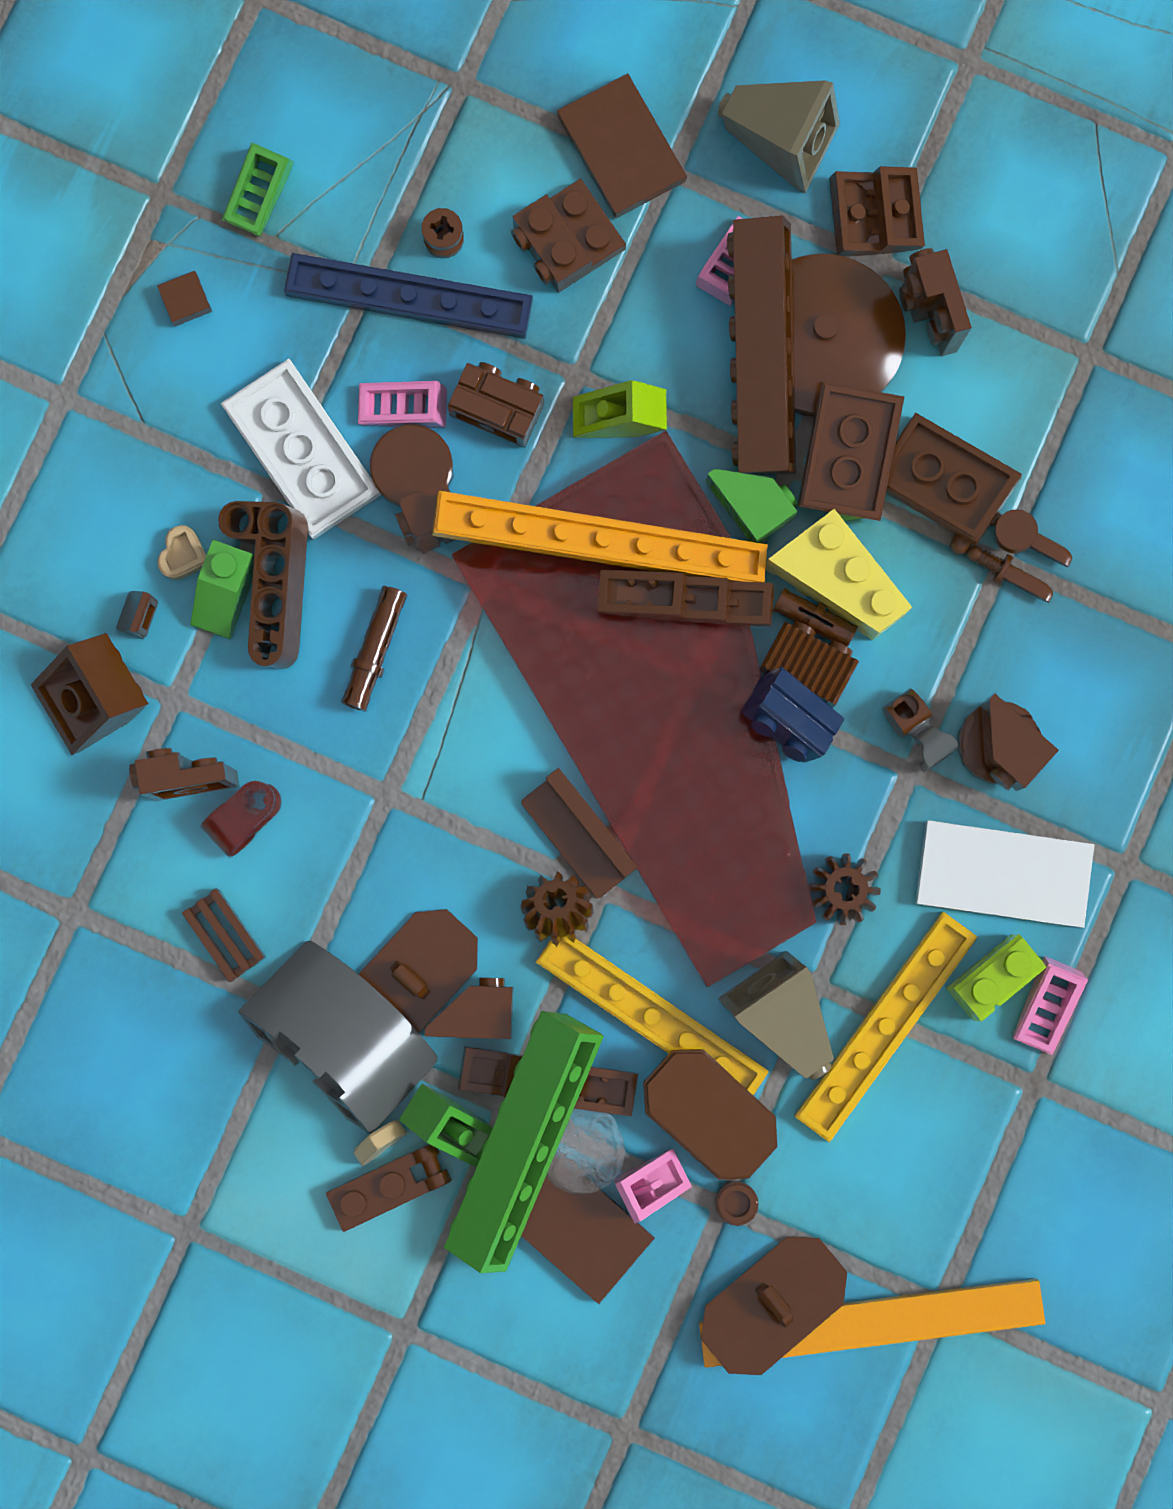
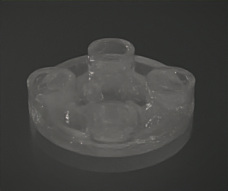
[546,1109,625,1195]

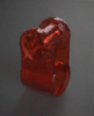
[200,781,282,858]

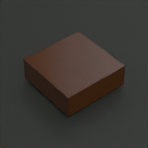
[157,271,213,327]

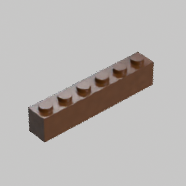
[727,215,796,475]

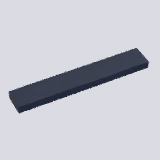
[284,253,533,339]

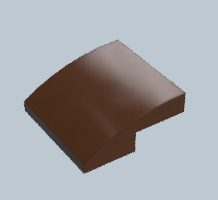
[829,166,925,256]

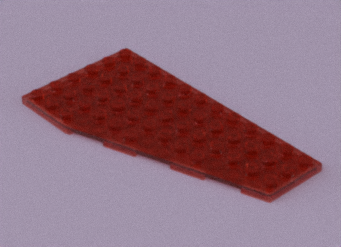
[451,430,817,987]

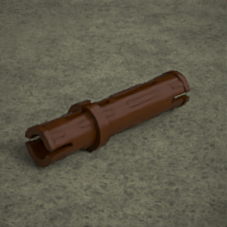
[341,586,408,712]

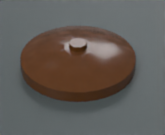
[792,254,906,417]

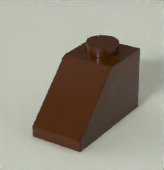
[981,693,1059,791]
[425,977,514,1039]

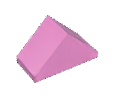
[614,1148,692,1224]

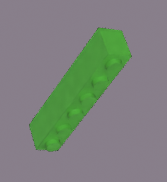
[444,1011,604,1273]

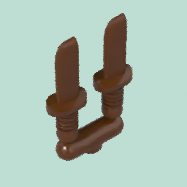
[950,512,1072,603]

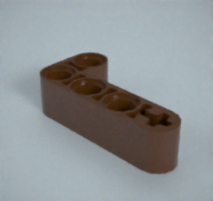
[218,501,308,669]

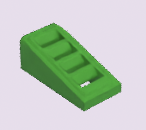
[222,142,294,237]

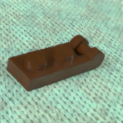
[326,1144,452,1232]

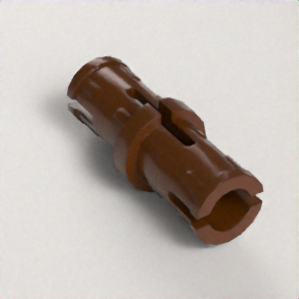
[773,588,858,647]

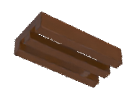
[182,888,266,982]

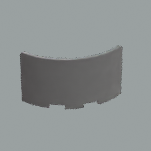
[238,941,437,1134]

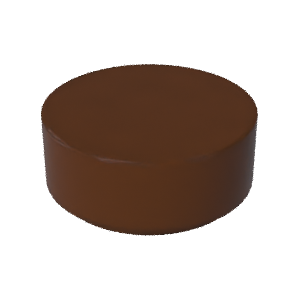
[994,509,1038,554]
[715,1181,758,1226]

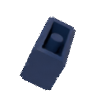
[741,667,844,763]

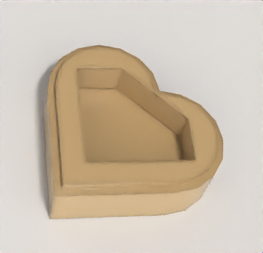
[158,525,207,580]
[353,1120,407,1166]

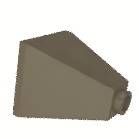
[718,80,840,194]
[718,951,834,1080]

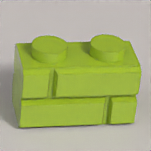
[946,934,1047,1022]

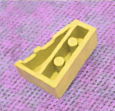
[766,509,912,641]

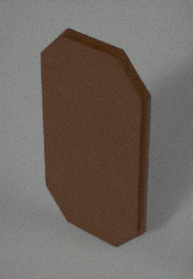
[358,909,478,1033]
[643,1049,778,1180]
[701,1237,847,1375]

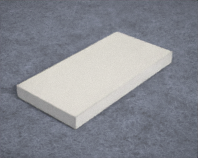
[220,359,381,540]
[915,820,1094,928]

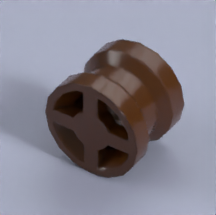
[422,208,464,258]

